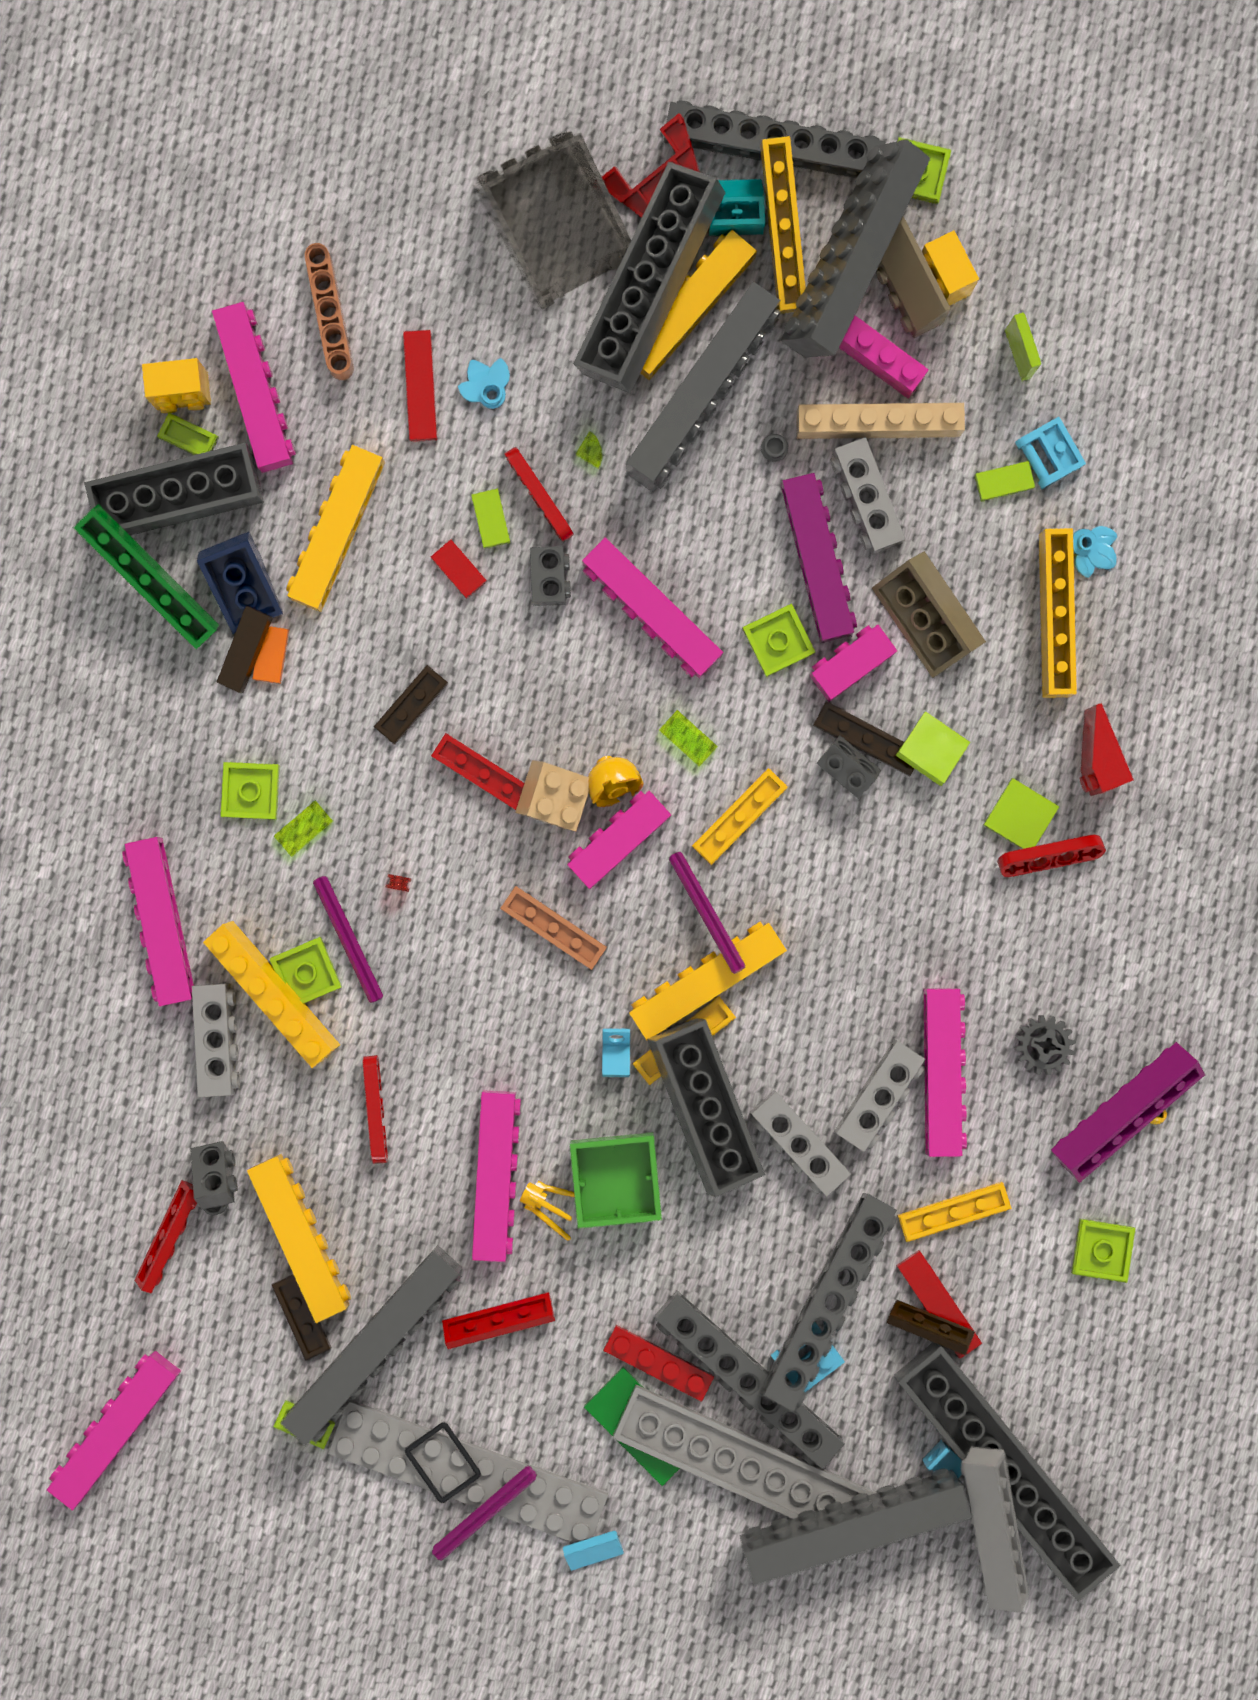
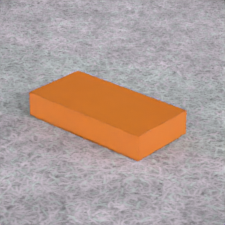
[252,626,289,684]

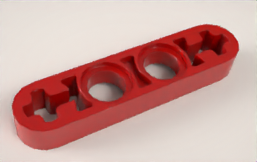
[504,446,574,542]
[997,834,1106,877]
[363,1055,388,1164]

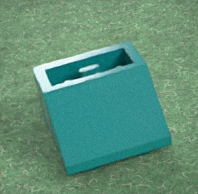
[709,179,765,236]

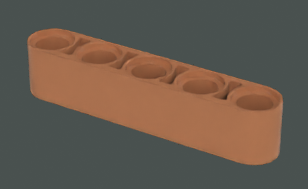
[305,243,354,380]

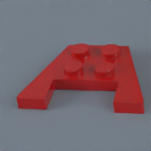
[596,113,700,218]

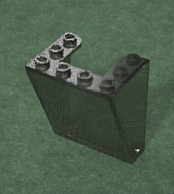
[473,131,631,309]

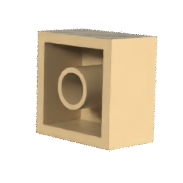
[515,760,589,832]

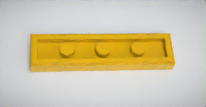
[692,768,788,865]
[632,996,736,1085]
[897,1182,1012,1242]

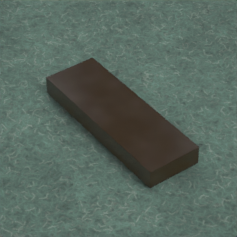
[216,606,273,693]
[373,665,448,745]
[271,1274,332,1361]
[886,1299,975,1355]

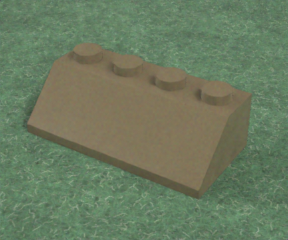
[876,216,951,338]
[872,551,986,678]

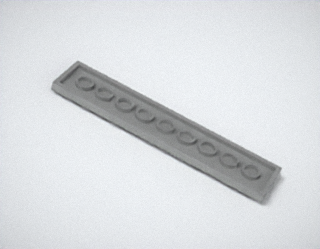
[613,1384,877,1552]
[328,1399,608,1543]

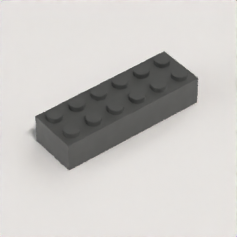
[84,442,264,536]
[647,1018,765,1197]

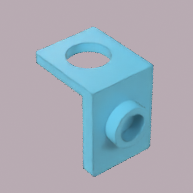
[602,1029,630,1077]
[922,1440,962,1478]

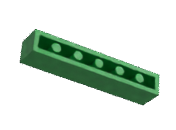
[73,504,219,649]

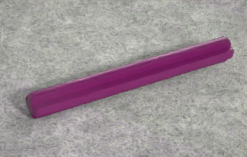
[669,852,745,974]
[313,876,383,1003]
[432,1466,537,1561]

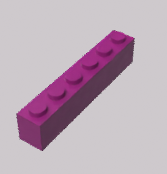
[780,473,857,643]
[1051,1042,1205,1183]

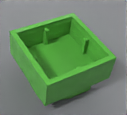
[570,1132,662,1228]

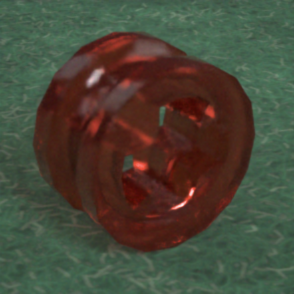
[385,874,412,892]

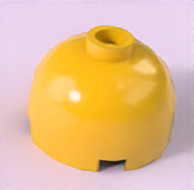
[588,756,644,807]

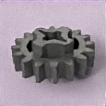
[1014,1015,1076,1075]

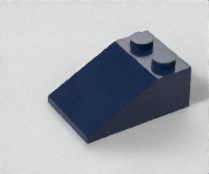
[197,531,283,634]

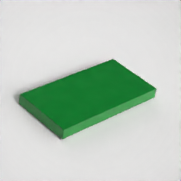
[584,1367,680,1486]

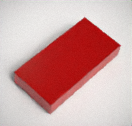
[430,539,487,599]

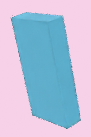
[563,1530,624,1571]

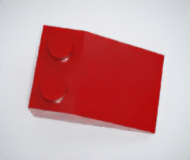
[1079,703,1134,796]

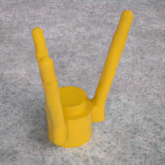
[520,1180,575,1241]

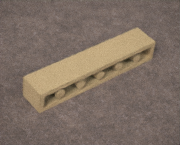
[796,403,965,439]

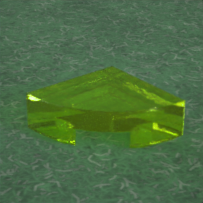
[575,431,603,469]

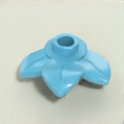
[458,358,510,409]
[1073,526,1117,578]

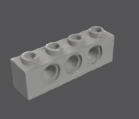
[830,437,905,555]
[192,983,240,1097]
[834,1039,925,1152]
[750,1090,851,1196]

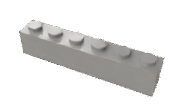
[961,1447,1029,1613]

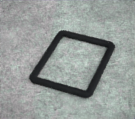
[405,1422,481,1503]

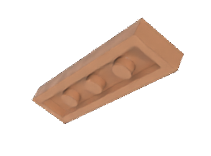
[500,886,607,970]

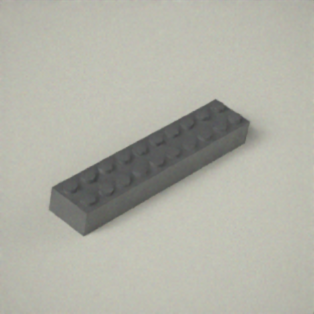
[894,1342,1121,1602]

